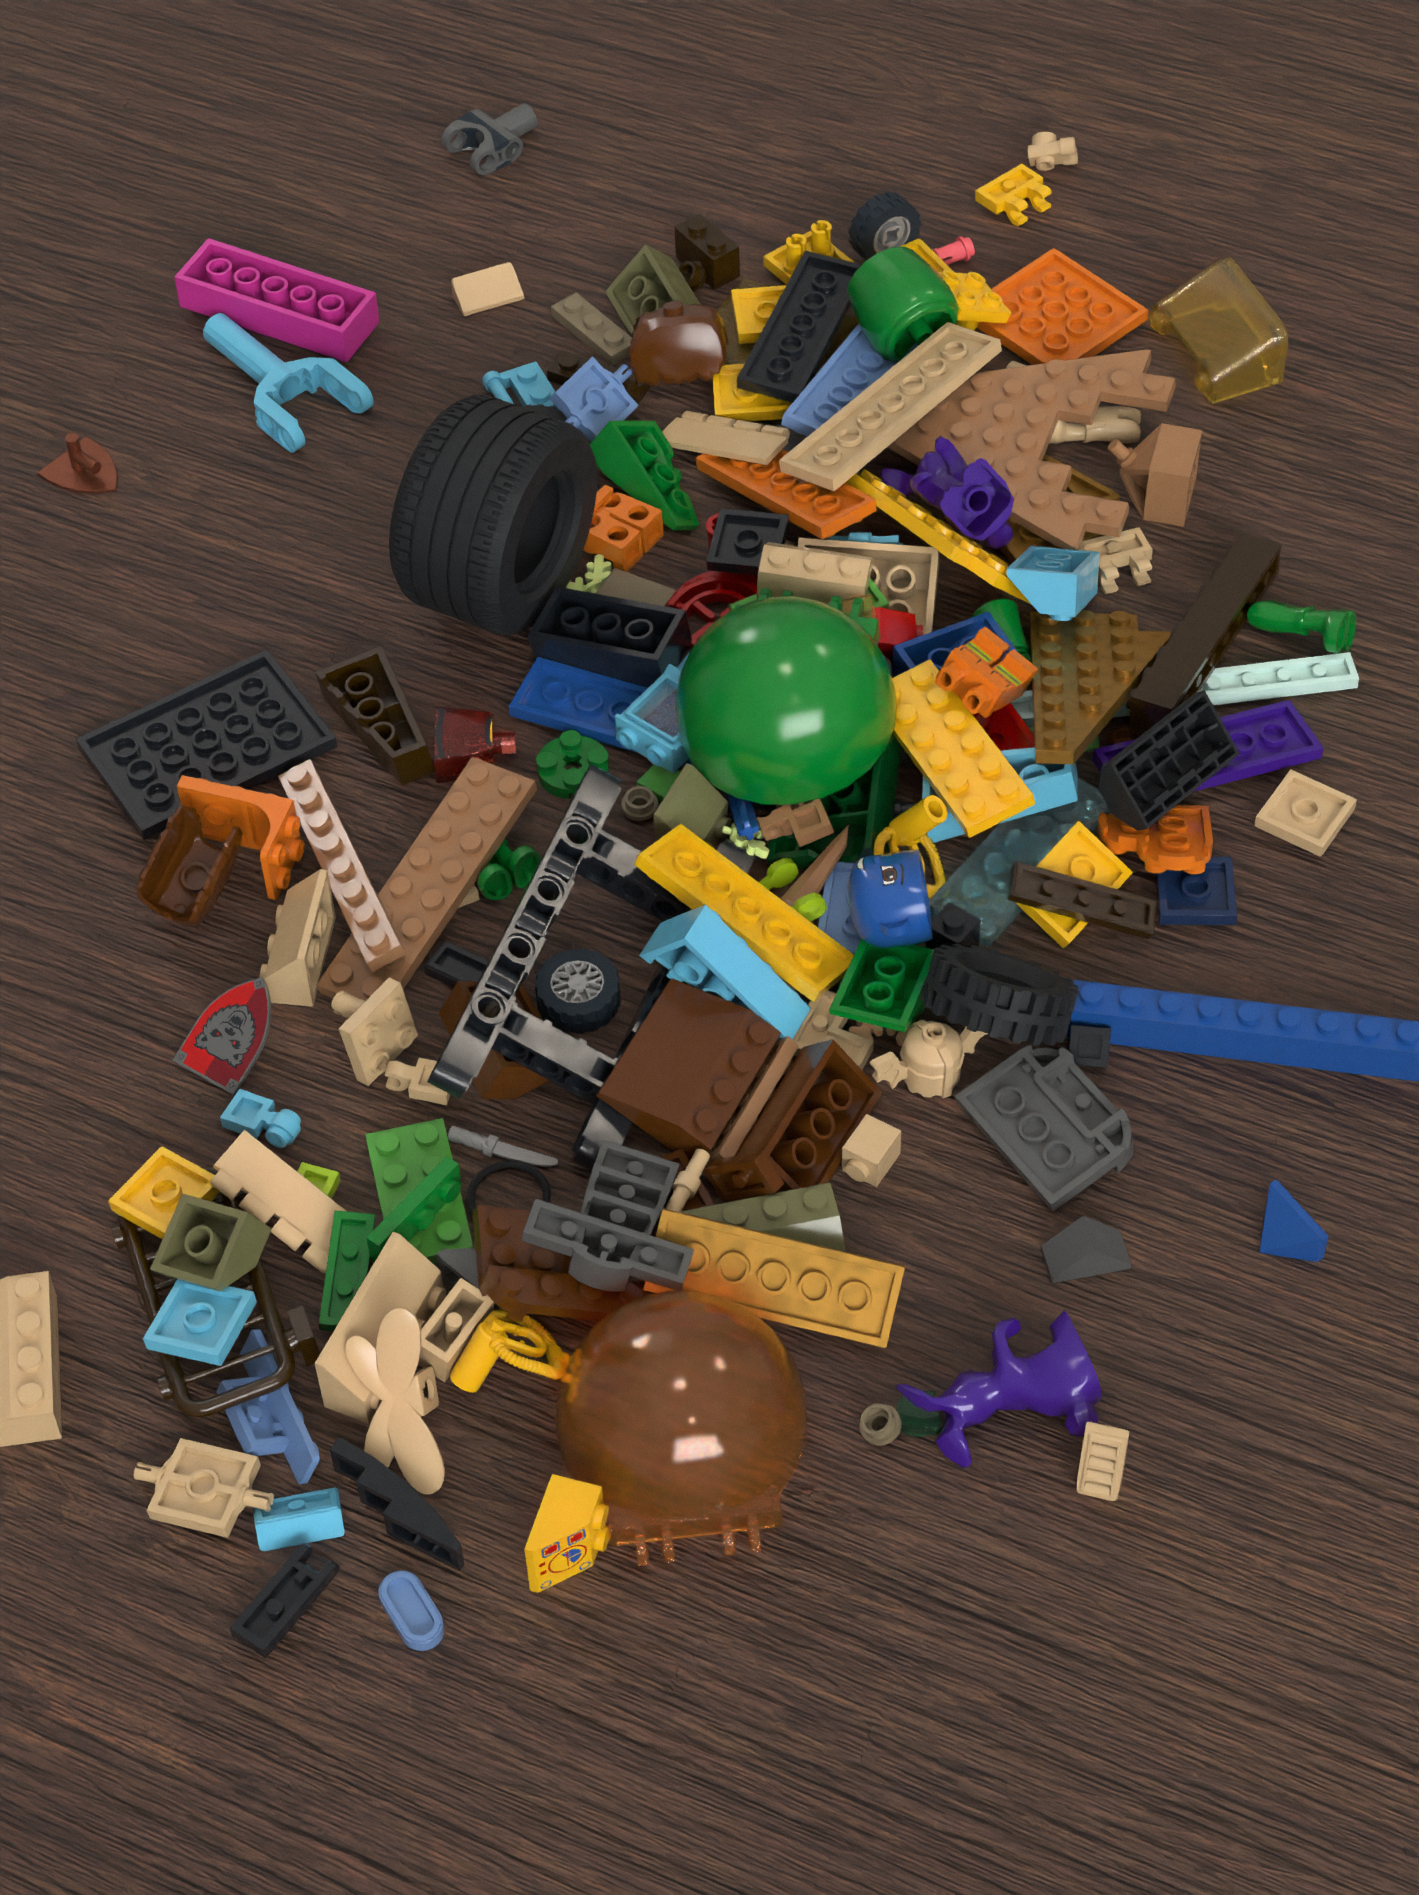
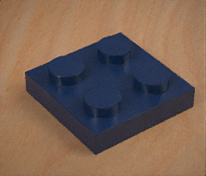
[1156,857,1237,925]

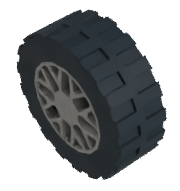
[848,191,921,261]
[535,948,621,1034]

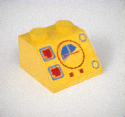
[524,1474,611,1593]

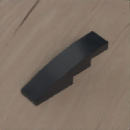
[330,1437,464,1571]

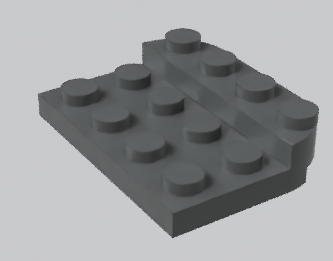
[955,1045,1134,1212]

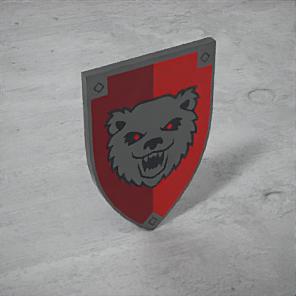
[172,978,271,1096]

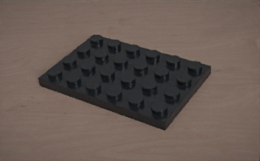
[76,649,337,840]

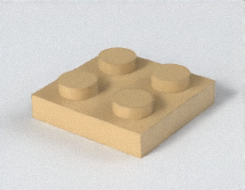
[1254,769,1357,857]

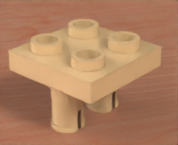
[331,978,418,1086]

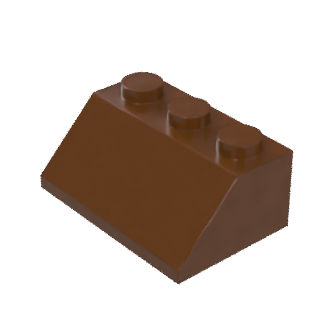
[439,981,549,1099]

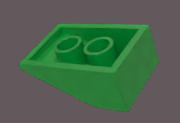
[829,939,934,1032]

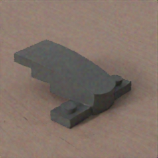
[521,1139,694,1292]

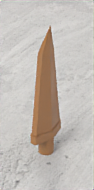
[780,825,849,907]

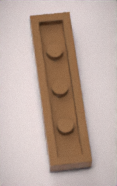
[706,1036,799,1165]

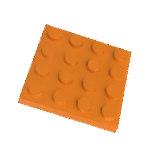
[977,248,1149,365]

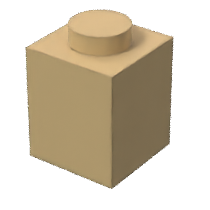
[842,1114,901,1187]

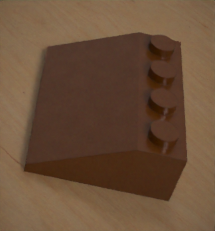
[596,978,781,1161]

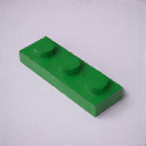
[366,1156,462,1263]
[319,1210,376,1331]

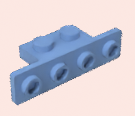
[217,1329,320,1484]

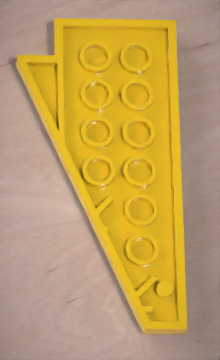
[845,469,1032,605]

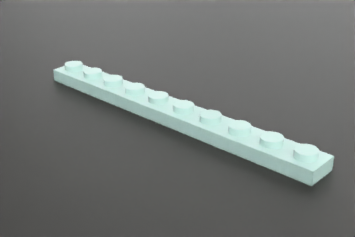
[1011,652,1359,728]

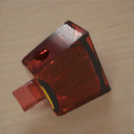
[434,707,517,783]

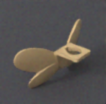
[345,1308,445,1494]

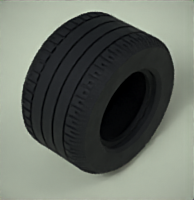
[389,395,597,635]

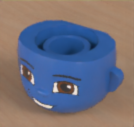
[847,850,933,948]

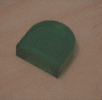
[896,1390,941,1436]

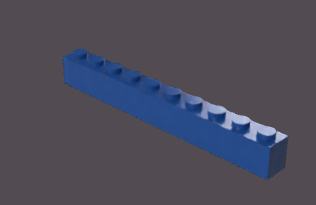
[1067,980,1419,1082]

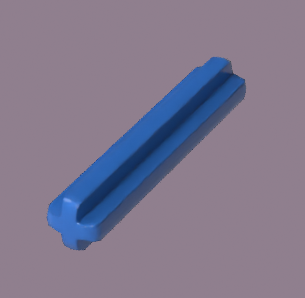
[727,793,759,840]

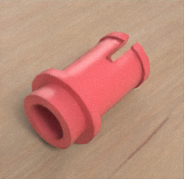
[932,236,975,265]

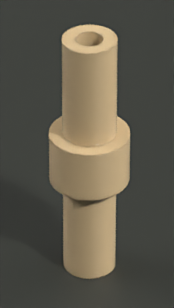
[665,1149,710,1212]

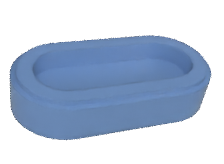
[378,1571,444,1651]

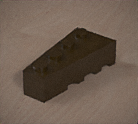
[315,646,436,785]

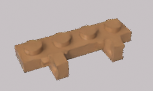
[757,799,834,847]

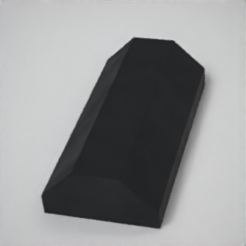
[1098,690,1240,831]

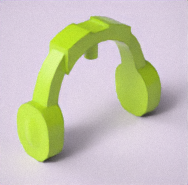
[759,858,827,921]

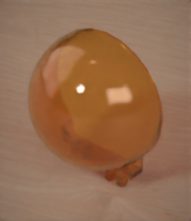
[555,1290,807,1566]

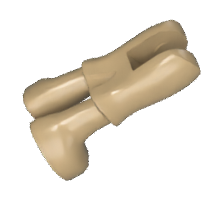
[1049,406,1141,444]

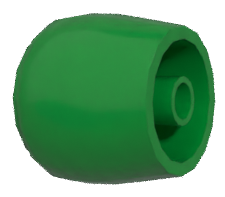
[847,246,959,363]

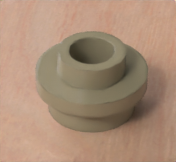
[621,786,658,821]
[860,1404,902,1446]

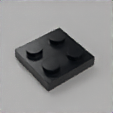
[706,508,790,576]

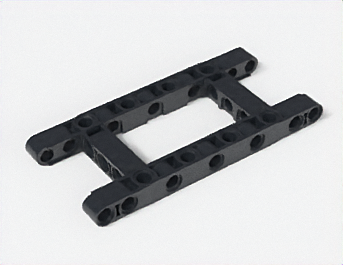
[427,764,755,1171]

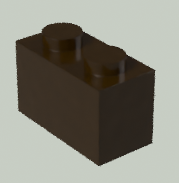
[675,214,740,290]

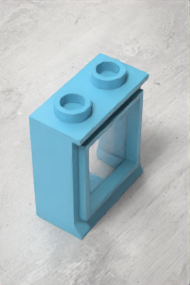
[615,664,688,773]

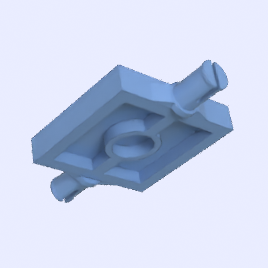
[549,356,638,442]

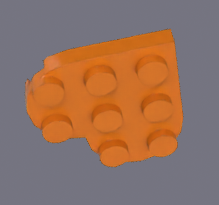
[1097,805,1213,874]

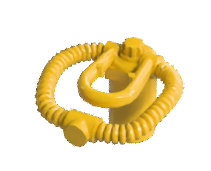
[873,795,948,902]
[450,1309,569,1393]

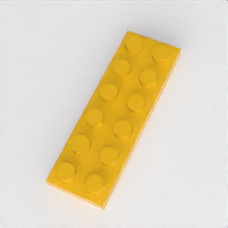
[892,659,1035,838]
[634,824,854,1002]

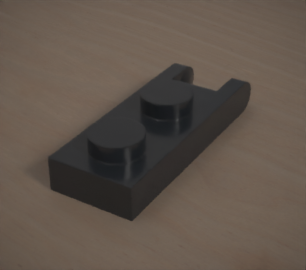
[230,1543,340,1659]

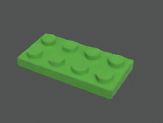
[365,1118,473,1264]

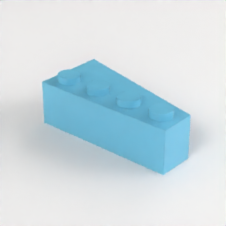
[922,747,1078,843]
[639,904,811,1041]

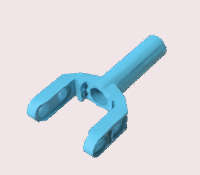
[203,313,374,453]

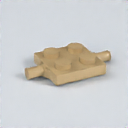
[134,1438,274,1538]

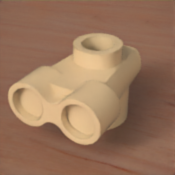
[1028,132,1078,171]

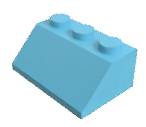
[1006,546,1100,621]

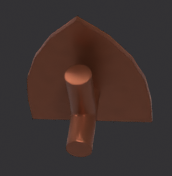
[37,433,118,494]

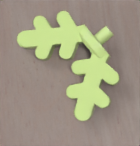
[566,554,612,593]
[721,823,770,859]

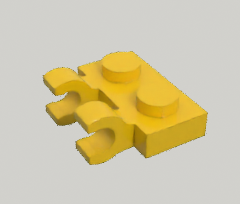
[975,164,1052,226]

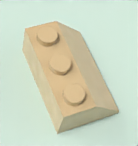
[757,542,874,613]
[260,869,336,1007]

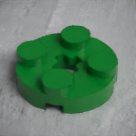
[536,730,609,799]

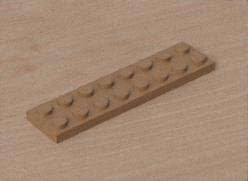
[316,757,537,1001]

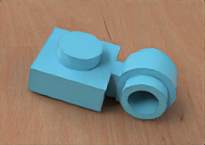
[220,1089,301,1148]

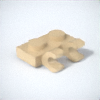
[1079,527,1153,594]

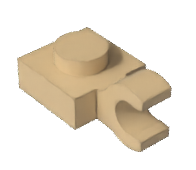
[385,1058,450,1105]

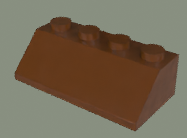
[735,1039,882,1193]

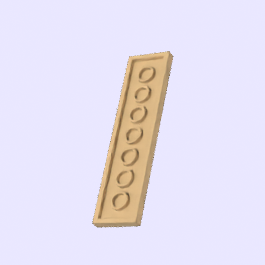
[779,322,1002,491]

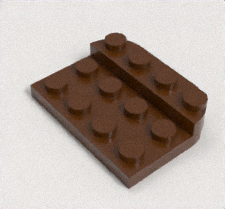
[473,1205,645,1331]

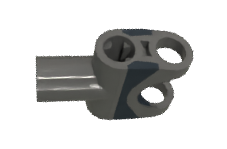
[441,103,538,175]

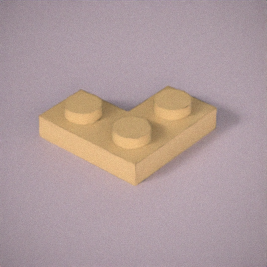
[793,990,874,1070]

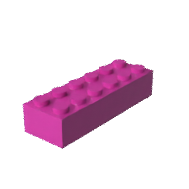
[174,238,380,362]

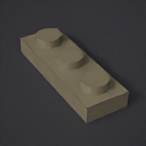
[551,292,632,366]

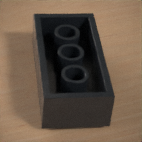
[528,587,692,687]

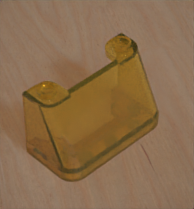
[1149,257,1288,404]

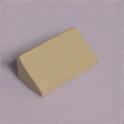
[451,262,524,316]

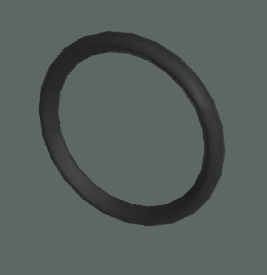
[466,1161,551,1217]

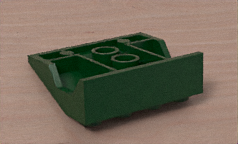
[767,733,901,869]

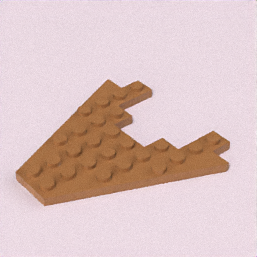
[887,349,1176,550]

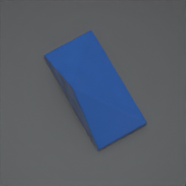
[1259,1179,1328,1262]

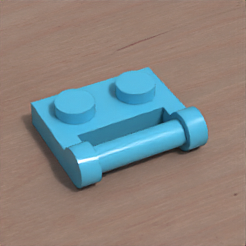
[482,362,560,411]

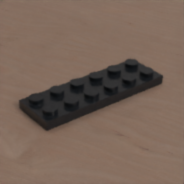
[737,251,861,403]

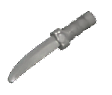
[448,1125,558,1167]

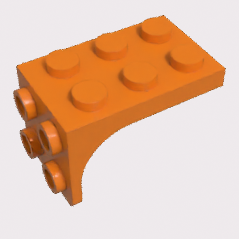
[177,775,305,900]

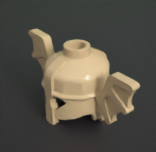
[870,1020,988,1099]

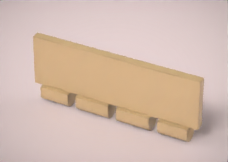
[662,411,790,465]
[210,1130,346,1274]

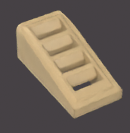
[1076,1422,1130,1501]

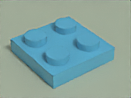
[143,1279,257,1366]

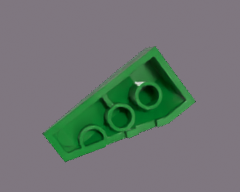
[590,421,699,531]

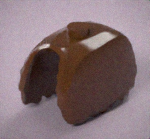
[628,301,729,386]
[136,805,243,927]

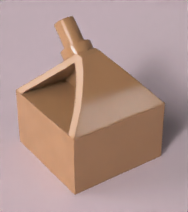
[1108,423,1203,527]

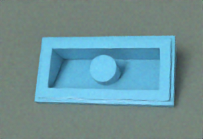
[253,1487,345,1551]

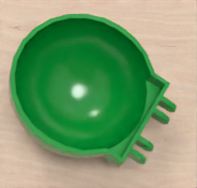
[675,588,896,805]

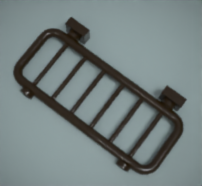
[111,1165,320,1417]

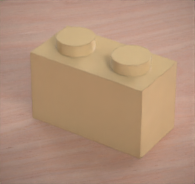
[418,1278,494,1382]

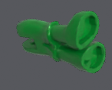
[1247,600,1356,654]
[477,839,541,900]

